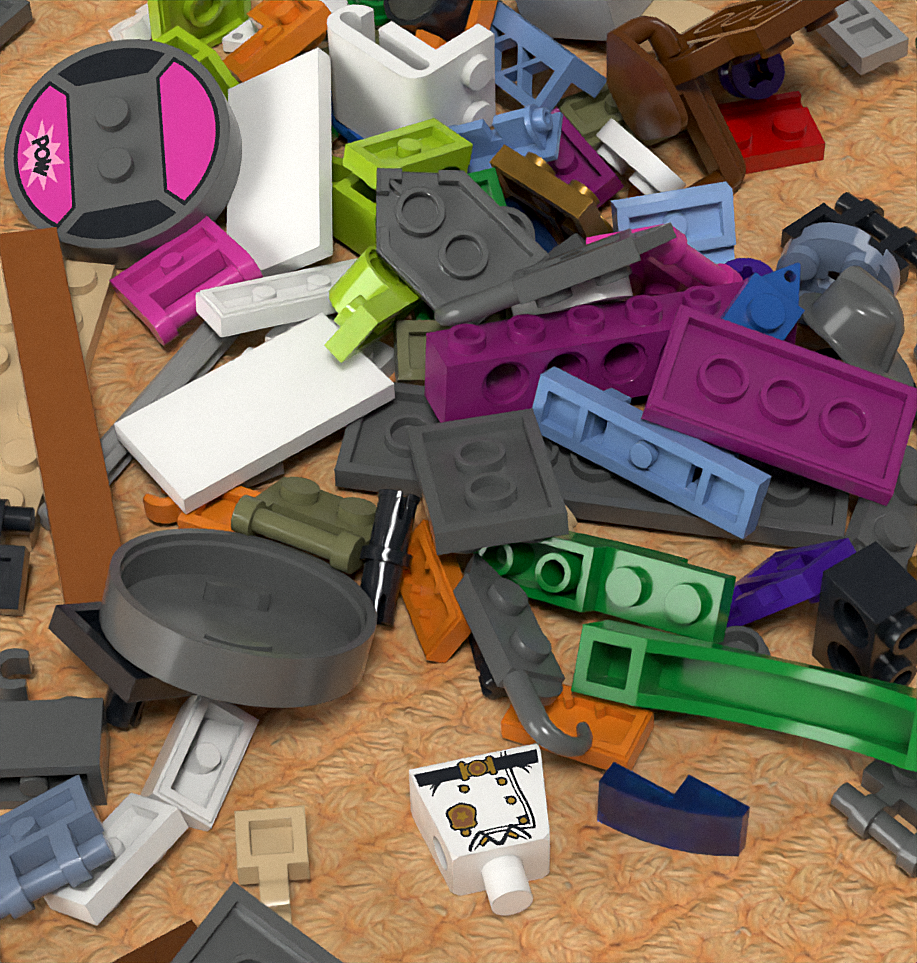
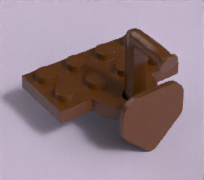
[606,0,848,189]

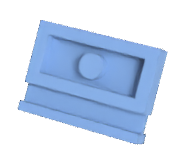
[611,182,736,264]

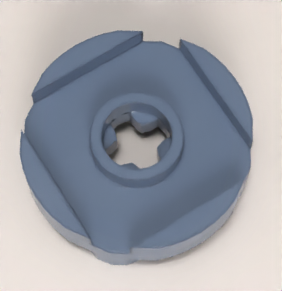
[776,222,900,325]

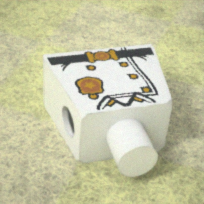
[409,743,550,915]

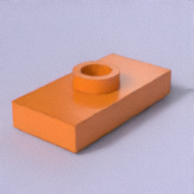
[400,519,472,663]
[501,684,654,777]

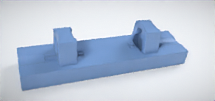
[532,366,771,539]

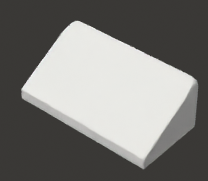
[140,695,259,832]

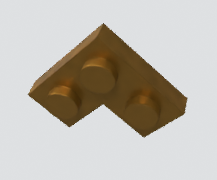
[490,144,613,243]

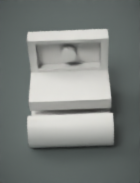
[327,5,496,139]

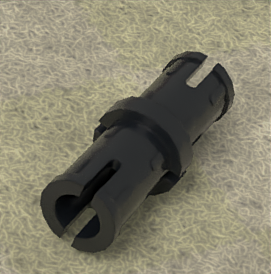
[359,489,420,627]

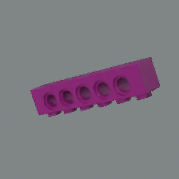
[424,278,798,423]

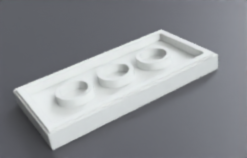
[226,48,333,277]
[114,312,395,514]

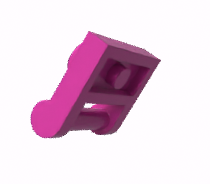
[109,216,263,346]
[586,224,743,296]

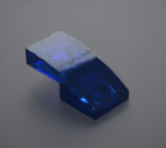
[597,762,750,856]

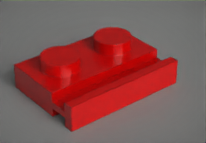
[718,90,826,174]

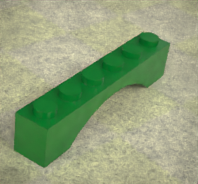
[571,620,917,772]

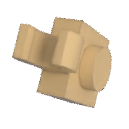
[234,805,310,924]

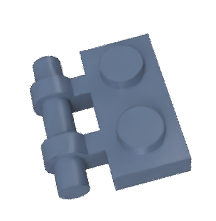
[0,774,115,919]

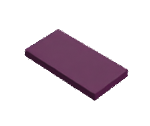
[641,304,917,506]

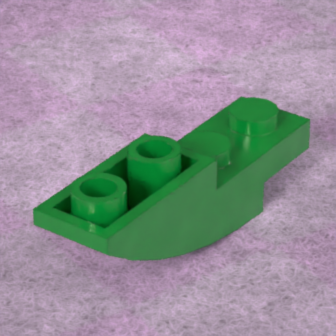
[473,531,736,643]

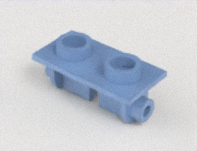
[448,104,563,173]

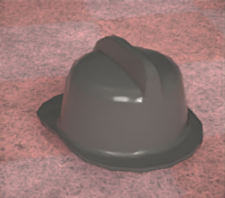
[799,265,914,387]

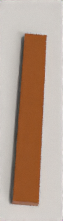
[0,227,122,604]

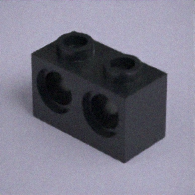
[812,541,917,686]

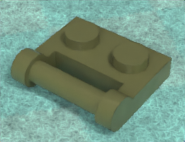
[231,477,377,574]

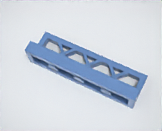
[490,0,607,112]

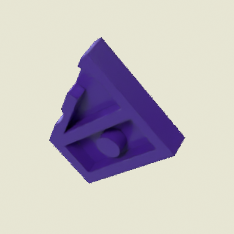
[727,538,856,627]

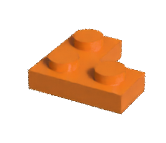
[222,0,331,84]

